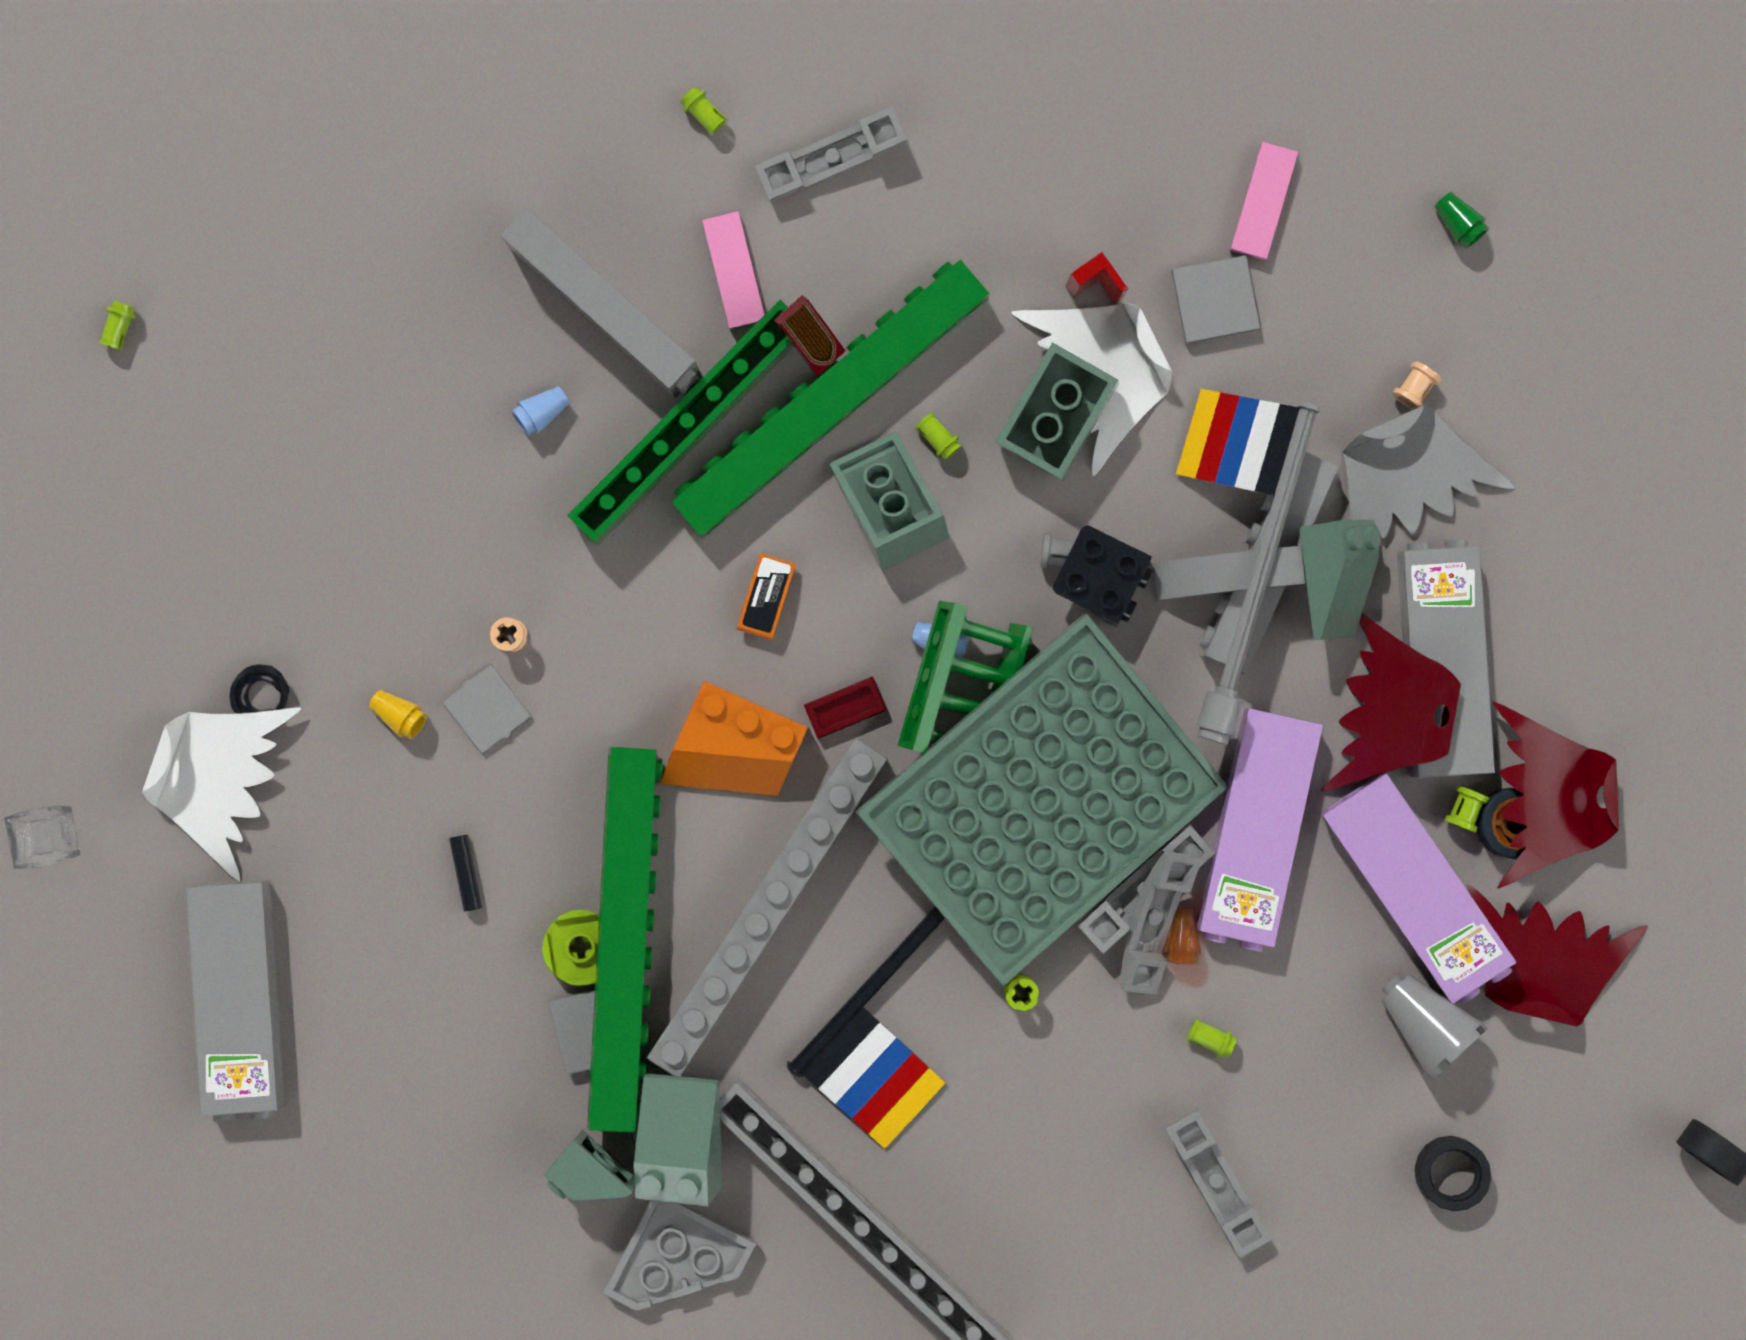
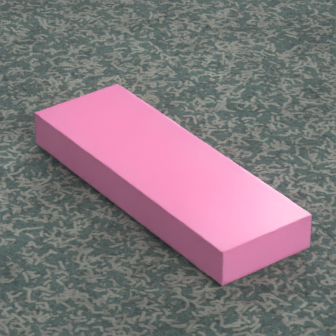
[1229,142,1298,261]
[702,211,764,330]

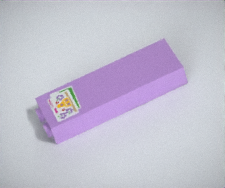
[1196,708,1323,952]
[1321,772,1517,1004]

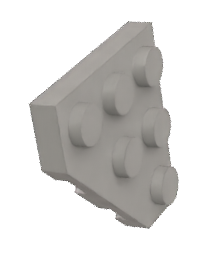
[603,1200,757,1311]

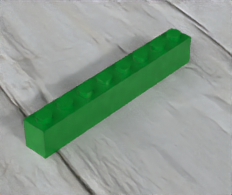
[567,299,794,546]

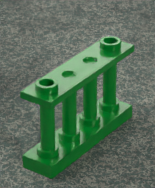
[897,600,1033,754]

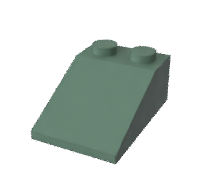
[829,431,950,571]
[1299,520,1381,641]
[634,1074,723,1206]

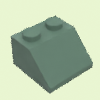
[544,1130,635,1201]

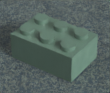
[996,342,1119,481]

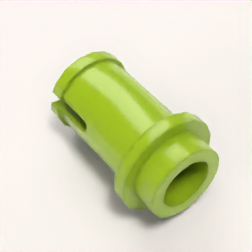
[680,87,728,136]
[98,300,137,351]
[915,412,962,461]
[1186,1018,1237,1059]

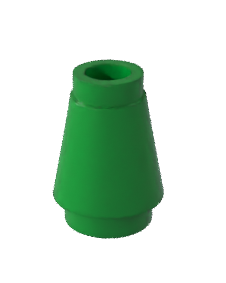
[1434,192,1489,248]

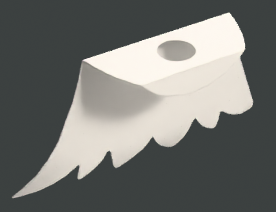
[1011,303,1172,476]
[142,707,301,882]

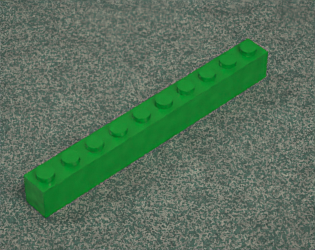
[672,259,990,539]
[587,747,663,1132]

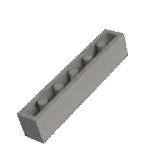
[1199,452,1339,675]

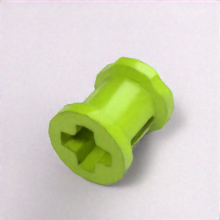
[1444,786,1490,833]
[1004,974,1039,1011]

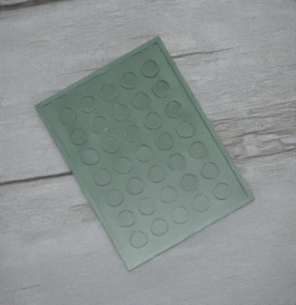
[855,614,1229,986]

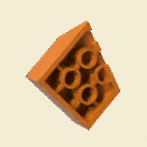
[660,681,809,796]

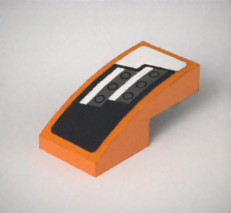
[737,553,796,641]

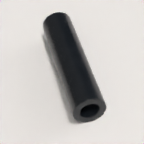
[449,834,482,912]

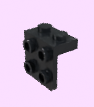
[1053,526,1154,627]

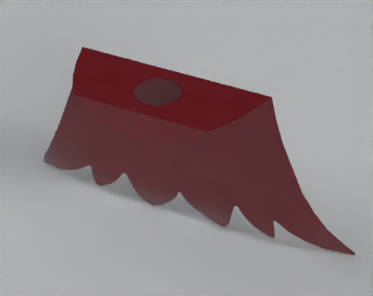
[1321,613,1461,791]
[1492,702,1619,889]
[1467,884,1648,1027]

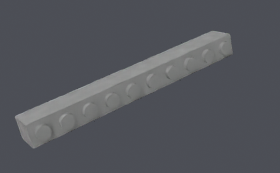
[647,738,887,1077]
[720,1077,1013,1340]

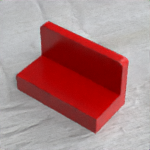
[1065,252,1128,305]

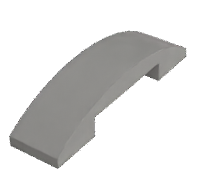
[755,105,907,201]
[1153,546,1307,601]
[1077,825,1215,954]
[1120,851,1202,995]
[1165,1109,1272,1258]

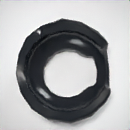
[229,664,290,714]

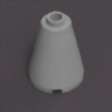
[1382,974,1488,1080]

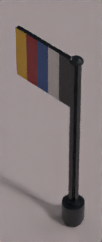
[786,906,946,1149]

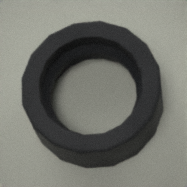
[1676,1119,1746,1186]
[1414,1135,1492,1212]

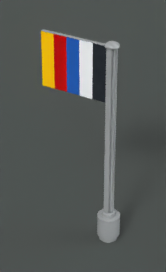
[1176,389,1320,745]

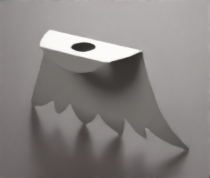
[1342,405,1516,539]

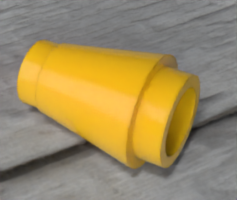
[368,689,427,739]

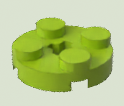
[542,909,599,986]

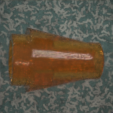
[1164,909,1202,964]

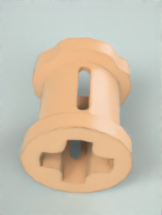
[1392,362,1442,410]
[490,617,528,652]

